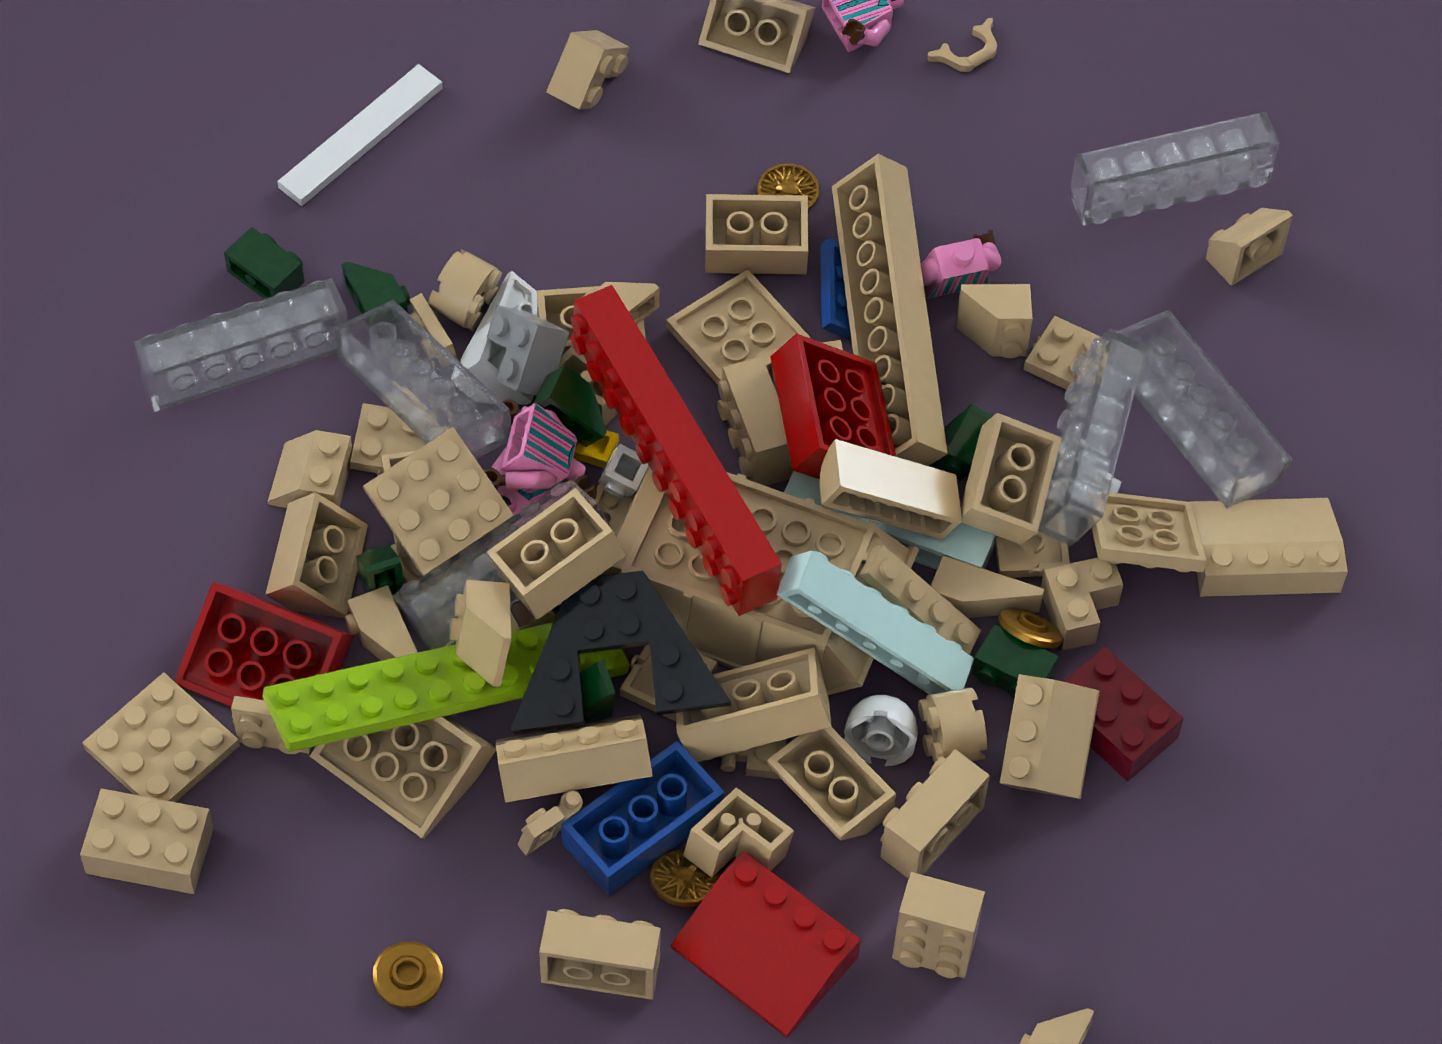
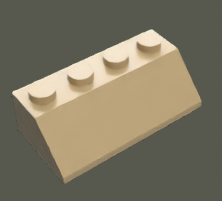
[676,647,831,762]

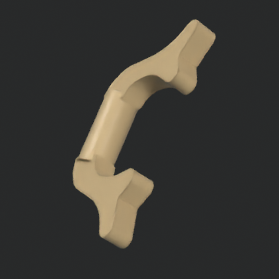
[928,18,997,72]

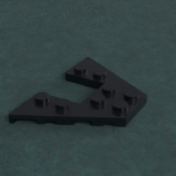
[511,570,732,734]

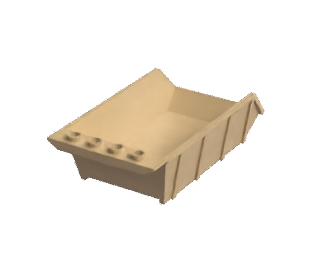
[558,466,919,695]

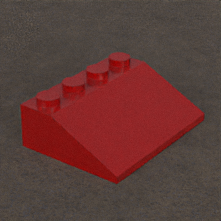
[770,333,896,479]
[174,582,354,707]
[671,850,861,1038]

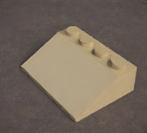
[1191,498,1348,597]
[496,714,653,803]
[309,715,496,839]

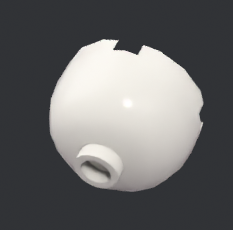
[844,695,918,766]

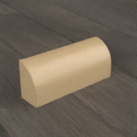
[819,439,962,540]

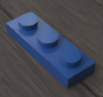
[820,238,851,340]

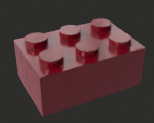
[1063,647,1183,782]

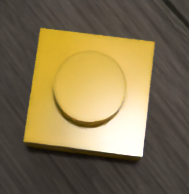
[574,430,619,468]

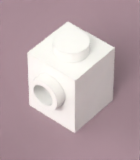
[598,444,649,498]

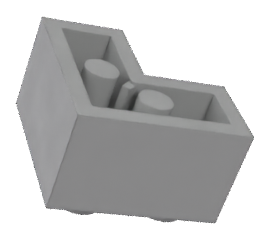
[486,305,569,396]

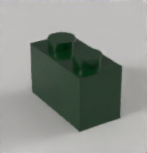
[224,227,305,308]
[972,624,1059,698]

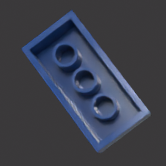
[561,740,725,896]

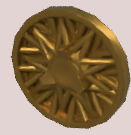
[757,163,820,212]
[998,608,1063,648]
[650,850,720,907]
[373,941,443,1009]

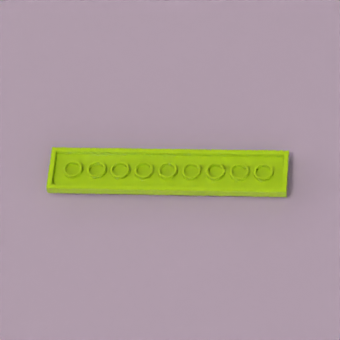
[262,622,630,752]

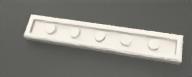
[278,64,443,206]

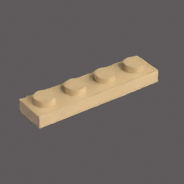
[859,544,981,655]

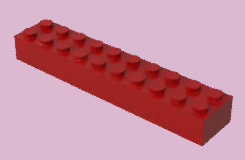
[570,285,782,616]

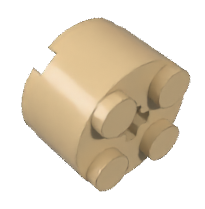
[428,249,502,331]
[918,687,987,763]

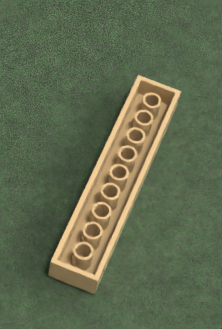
[832,154,948,466]

